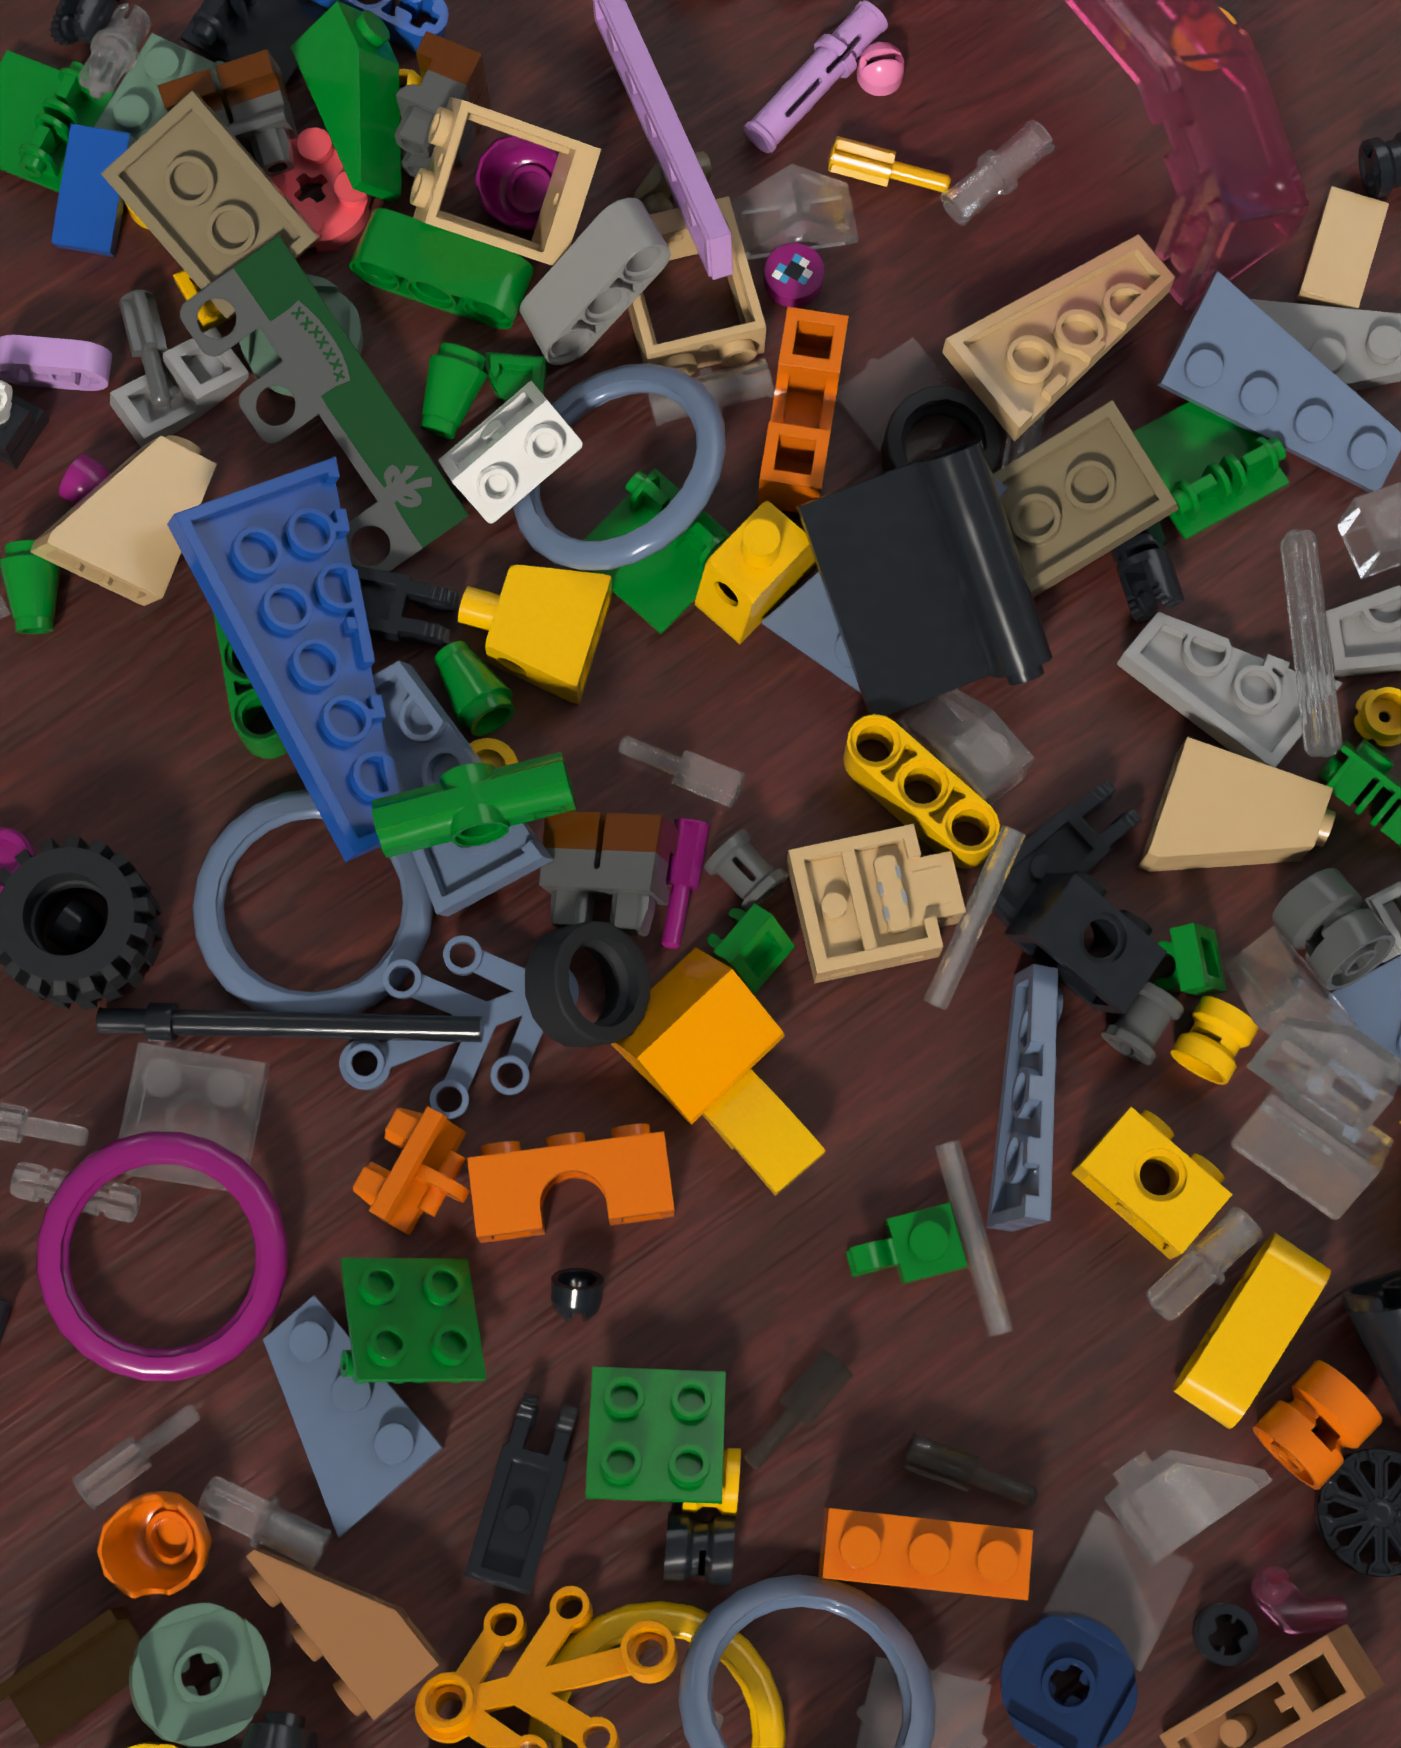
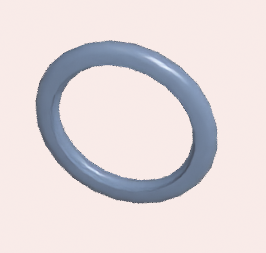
[513,363,726,571]
[192,789,434,1013]
[678,1574,936,1748]

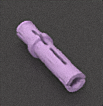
[744,0,888,154]

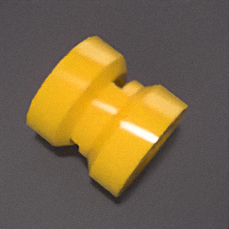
[1170,996,1259,1085]

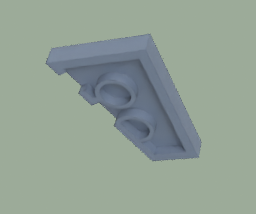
[263,1295,444,1538]

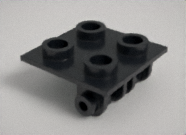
[181,0,328,88]

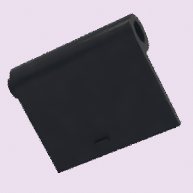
[796,440,1053,716]

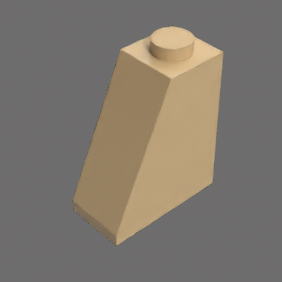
[30,435,217,606]
[1137,737,1336,872]

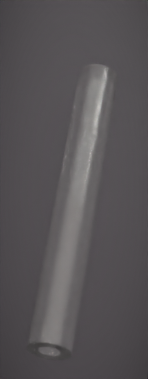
[924,824,1026,1010]
[935,1140,1014,1338]

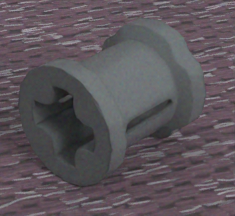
[704,829,789,913]
[1101,982,1184,1065]

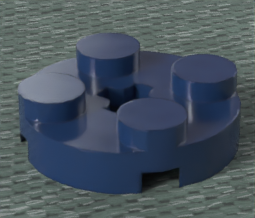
[999,1611,1138,1748]

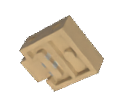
[786,824,966,984]

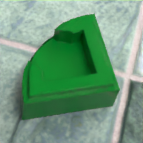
[486,352,547,404]

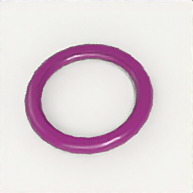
[36,1131,288,1382]

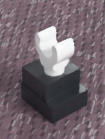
[0,380,49,470]

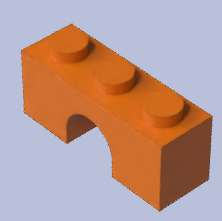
[757,307,849,513]
[467,1124,675,1243]
[818,1508,1033,1600]

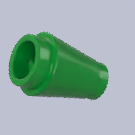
[419,343,488,439]
[0,540,61,634]
[434,641,515,736]

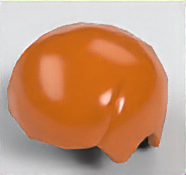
[97,1491,212,1598]

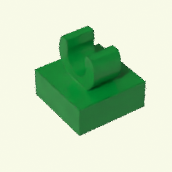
[707,903,795,994]
[1154,923,1227,997]

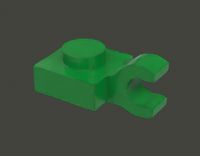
[845,1202,968,1285]

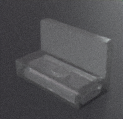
[1231,1064,1394,1220]

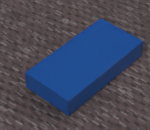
[51,124,135,257]

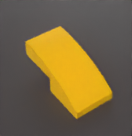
[703,1069,826,1196]

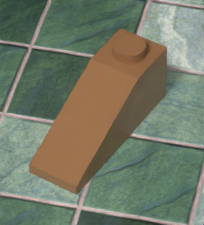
[1159,1624,1385,1748]

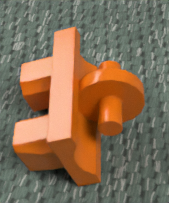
[353,1106,470,1236]

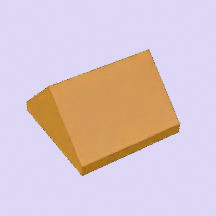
[611,947,785,1125]

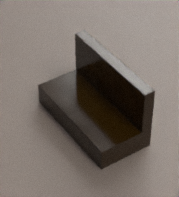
[0,1606,143,1746]

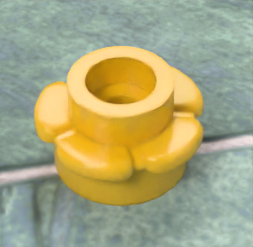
[1354,687,1401,747]

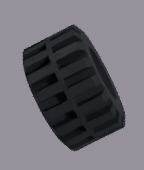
[0,836,163,1010]

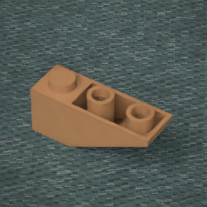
[246,1549,444,1720]

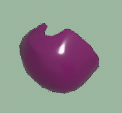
[474,135,558,233]

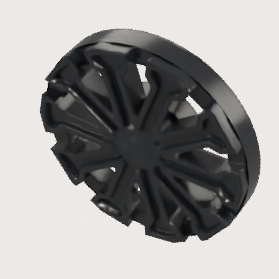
[1314,1448,1401,1577]

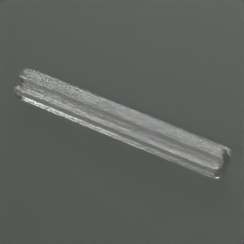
[1280,529,1343,758]

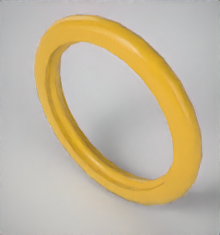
[528,1601,786,1748]

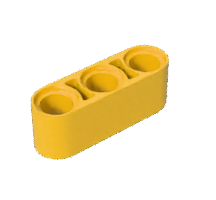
[843,714,1000,869]
[1173,1232,1332,1430]

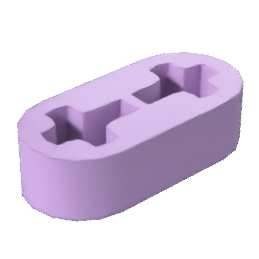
[0,335,112,391]

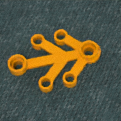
[415,1586,678,1748]

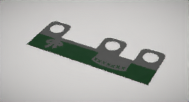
[180,235,469,572]

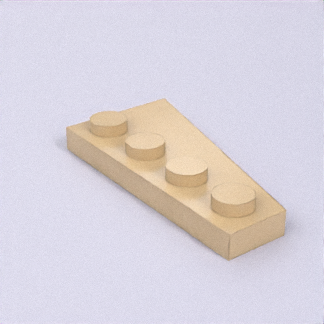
[942,234,1175,441]

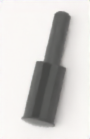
[119,290,171,408]

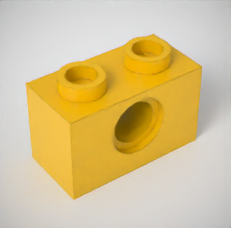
[1071,1107,1233,1260]

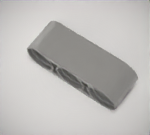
[520,198,671,365]

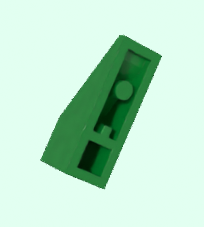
[290,1,401,203]

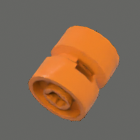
[1252,1360,1382,1490]

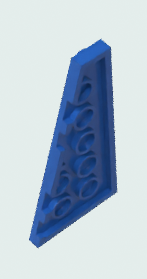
[167,457,400,863]

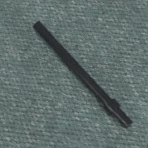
[96,1002,484,1043]

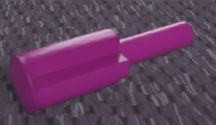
[661,818,711,949]

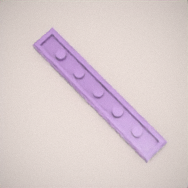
[592,0,733,280]

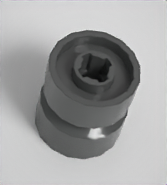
[1272,868,1396,990]

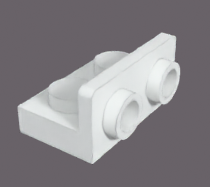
[438,381,583,523]

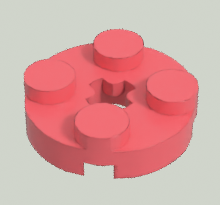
[269,127,372,253]

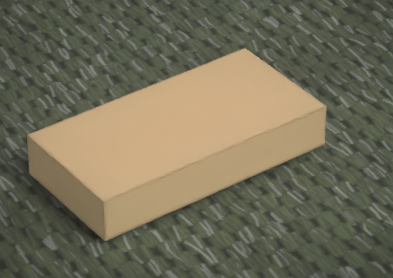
[1296,186,1389,309]

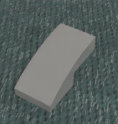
[110,327,249,447]

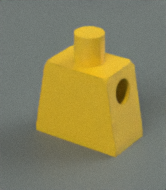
[695,501,816,644]
[458,565,613,704]

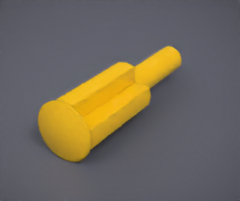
[828,136,951,193]

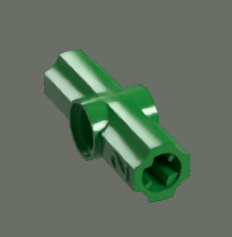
[371,752,576,858]

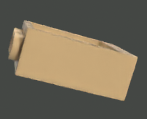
[410,97,601,266]
[628,196,766,376]

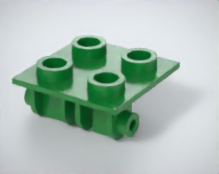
[0,50,114,193]
[1133,402,1290,540]
[583,468,731,635]
[1317,739,1401,847]
[340,1258,486,1384]
[585,1367,726,1504]

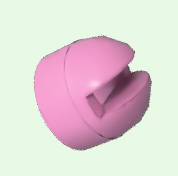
[856,42,905,96]

